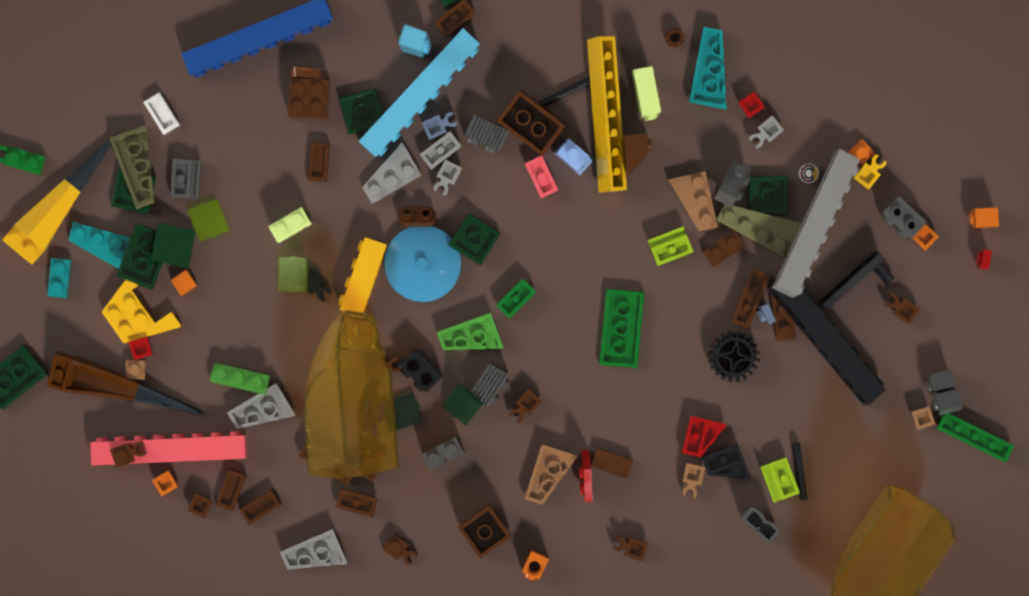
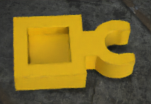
[853,155,886,190]

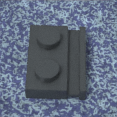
[170,159,201,199]

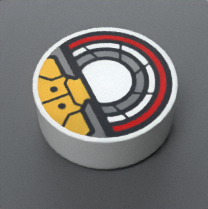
[799,164,819,183]

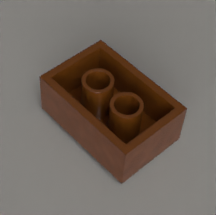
[497,89,567,156]

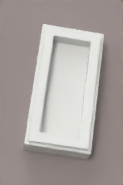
[143,92,180,135]

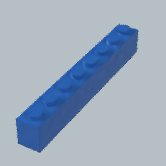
[181,0,334,78]

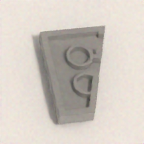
[362,142,422,204]
[227,383,297,429]
[280,529,348,570]

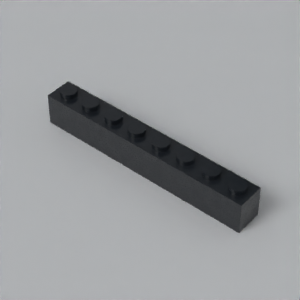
[767,281,886,406]

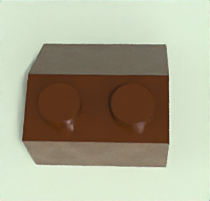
[623,134,652,176]

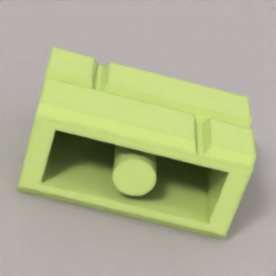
[268,207,313,243]

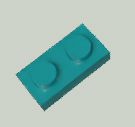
[47,258,72,298]

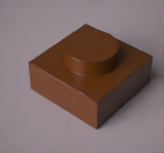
[188,492,214,519]

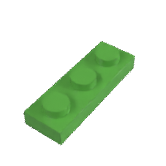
[209,363,270,395]

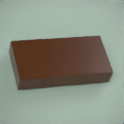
[307,142,331,182]
[591,448,633,479]
[215,468,247,511]
[239,489,282,525]

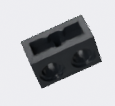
[400,349,443,392]

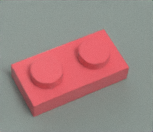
[525,156,558,198]

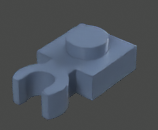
[421,112,458,140]

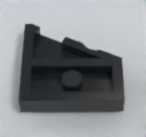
[702,444,751,479]

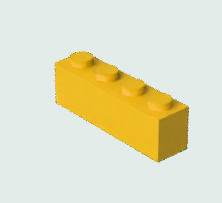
[338,237,388,317]

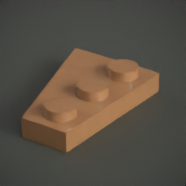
[668,171,718,232]
[524,444,578,505]

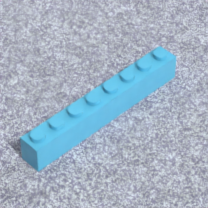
[358,28,480,157]

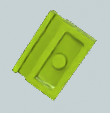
[647,226,693,266]
[760,457,800,503]

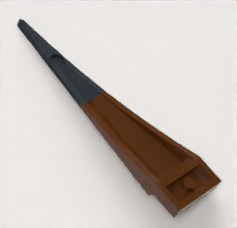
[47,350,202,414]

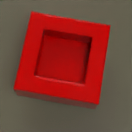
[738,92,765,119]
[976,249,992,270]
[129,336,154,360]

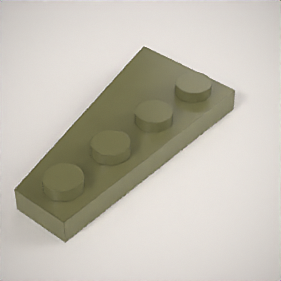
[110,125,155,209]
[716,204,802,257]

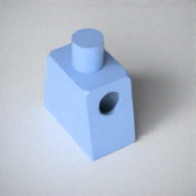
[553,138,592,176]

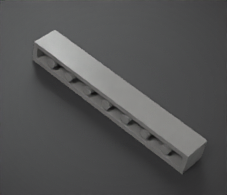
[772,149,860,298]

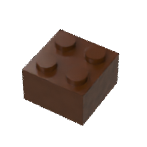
[288,78,330,120]
[458,503,512,559]

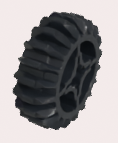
[708,331,760,382]

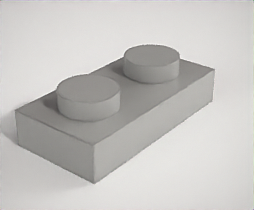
[420,131,462,170]

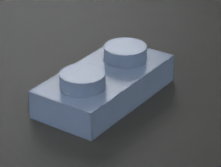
[756,304,776,324]

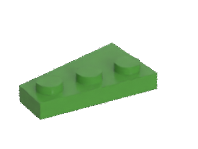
[437,313,504,350]

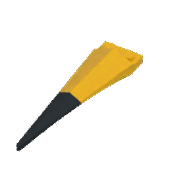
[2,134,116,265]

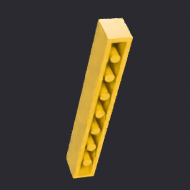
[587,36,627,193]

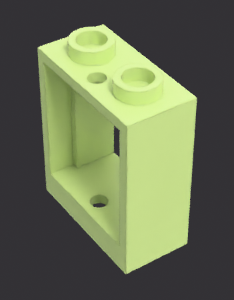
[631,66,661,121]

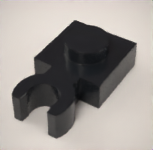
[297,268,332,302]

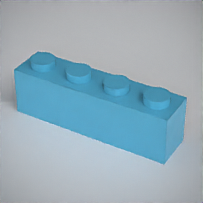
[398,25,432,59]

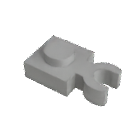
[749,116,784,149]
[434,160,462,196]

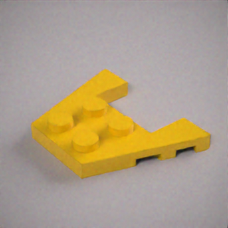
[102,281,182,343]

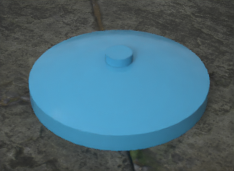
[384,226,461,302]

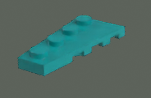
[689,27,727,110]
[68,222,130,269]

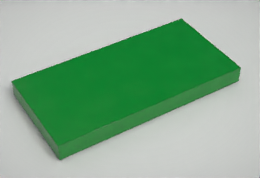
[599,288,645,368]

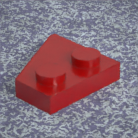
[682,415,727,457]
[579,450,592,502]

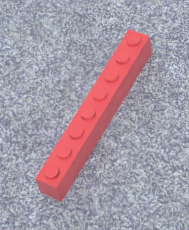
[90,431,247,465]

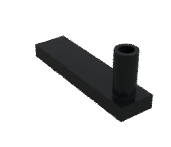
[819,251,894,310]

